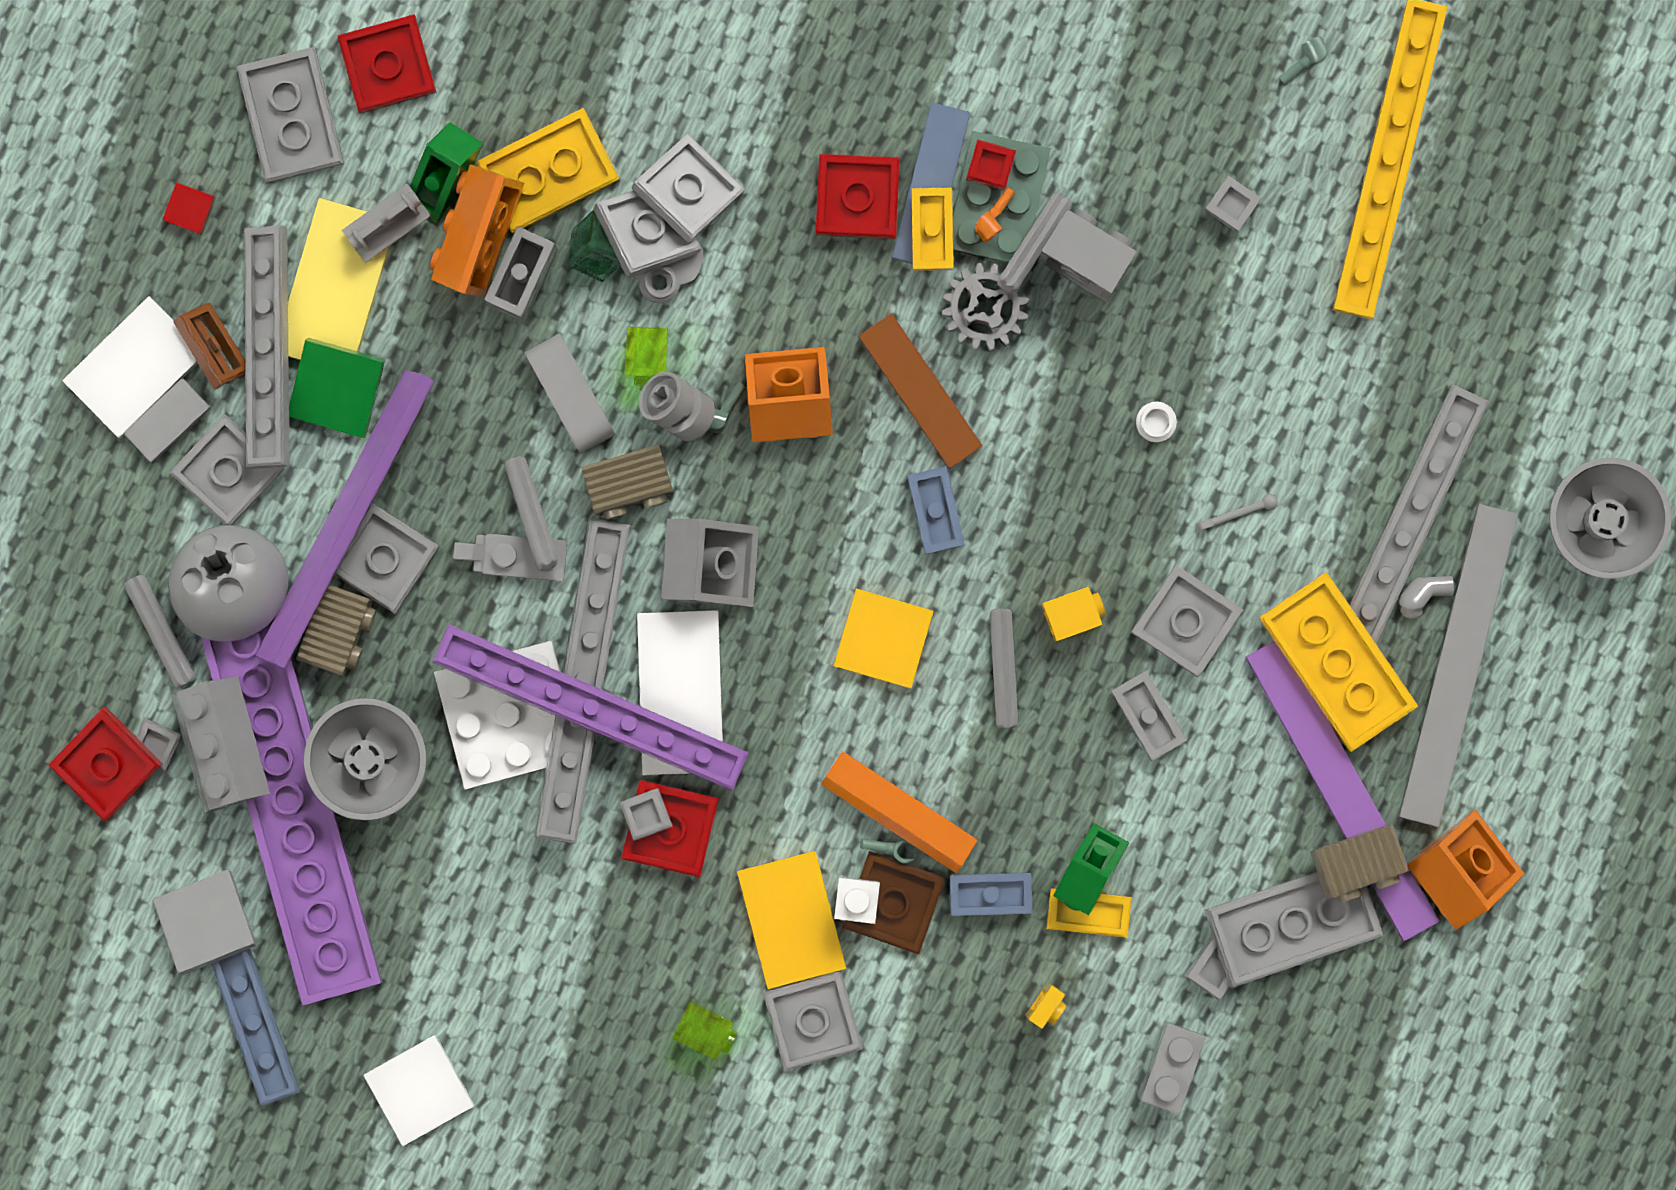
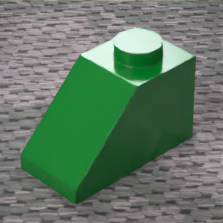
[410,122,483,223]
[1053,823,1130,916]

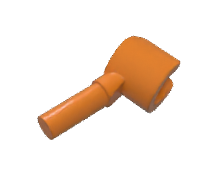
[975,187,1015,243]

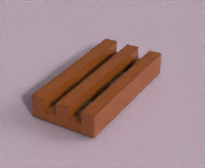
[173,302,245,390]

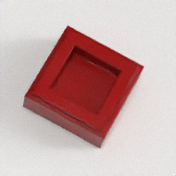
[966,139,1016,191]
[162,182,216,235]

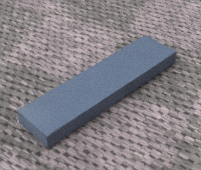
[892,102,970,264]
[211,948,301,1106]

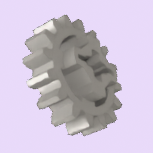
[941,263,1029,352]

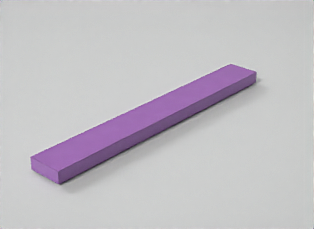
[255,370,434,668]
[432,624,748,791]
[1245,641,1440,941]

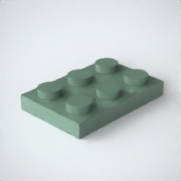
[953,131,1051,263]

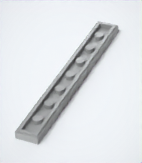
[1349,384,1489,644]
[1398,504,1518,827]
[534,518,630,844]

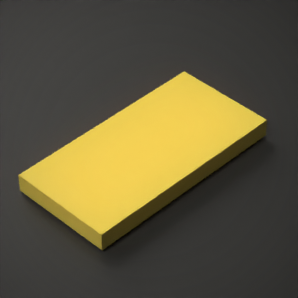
[288,198,391,360]

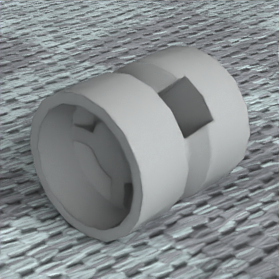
[639,371,715,441]

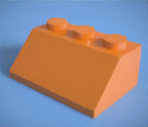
[430,164,524,297]

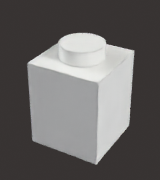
[834,877,880,924]

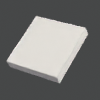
[364,1035,475,1146]

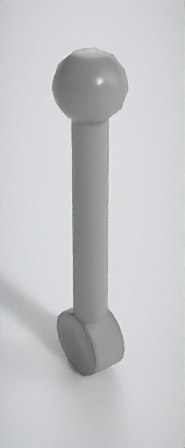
[1196,494,1278,531]

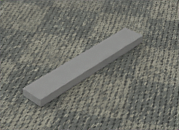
[244,225,289,469]

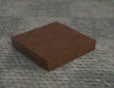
[842,851,945,955]

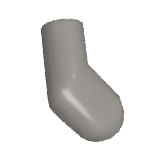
[1399,576,1454,619]

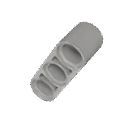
[524,333,616,454]

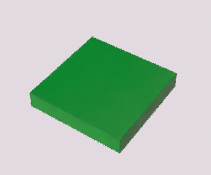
[289,337,385,438]

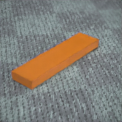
[821,751,978,874]

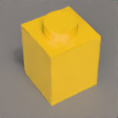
[1041,587,1106,642]

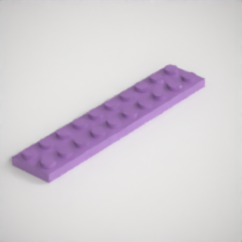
[201,618,383,1005]

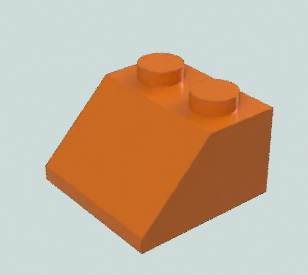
[745,347,833,442]
[1407,809,1524,930]

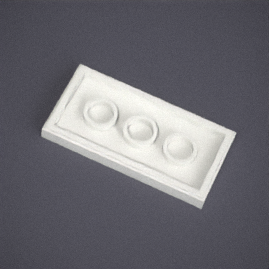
[637,610,723,775]

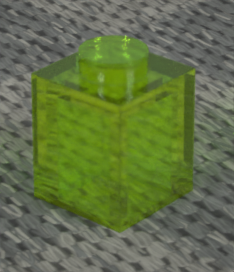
[625,327,669,387]
[672,1000,738,1060]

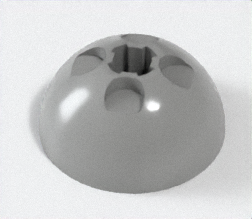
[1549,458,1672,579]
[168,525,289,642]
[304,698,426,820]

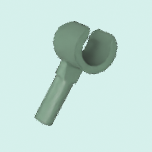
[1279,36,1328,85]
[708,382,746,433]
[860,838,914,863]

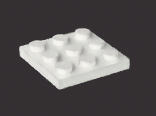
[434,641,560,790]

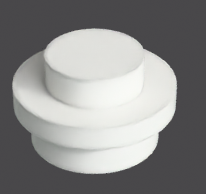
[1136,402,1177,442]

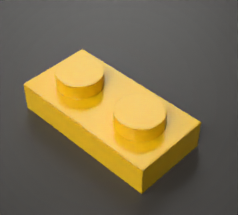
[911,188,954,271]
[1026,982,1067,1029]

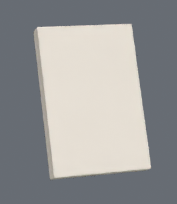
[62,296,198,439]

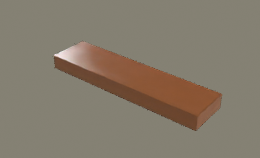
[858,313,983,469]

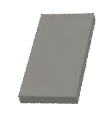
[1204,872,1383,987]

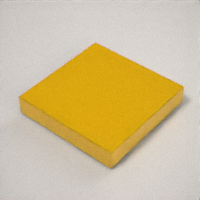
[834,588,934,689]

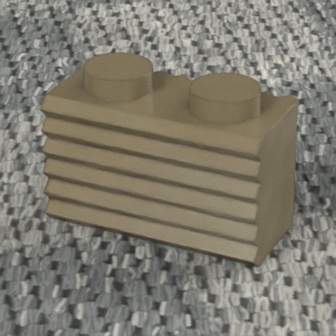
[581,444,674,520]
[296,585,377,676]
[1310,824,1409,903]

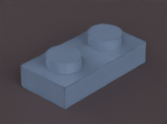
[907,466,965,555]
[950,873,1033,916]

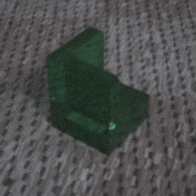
[569,210,621,282]

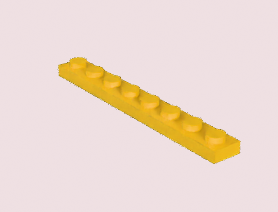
[1332,0,1448,320]

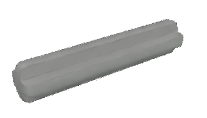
[997,193,1071,294]
[505,456,557,570]
[124,575,195,687]
[990,608,1018,728]

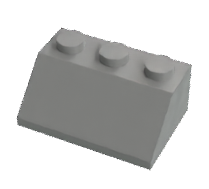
[172,676,270,814]

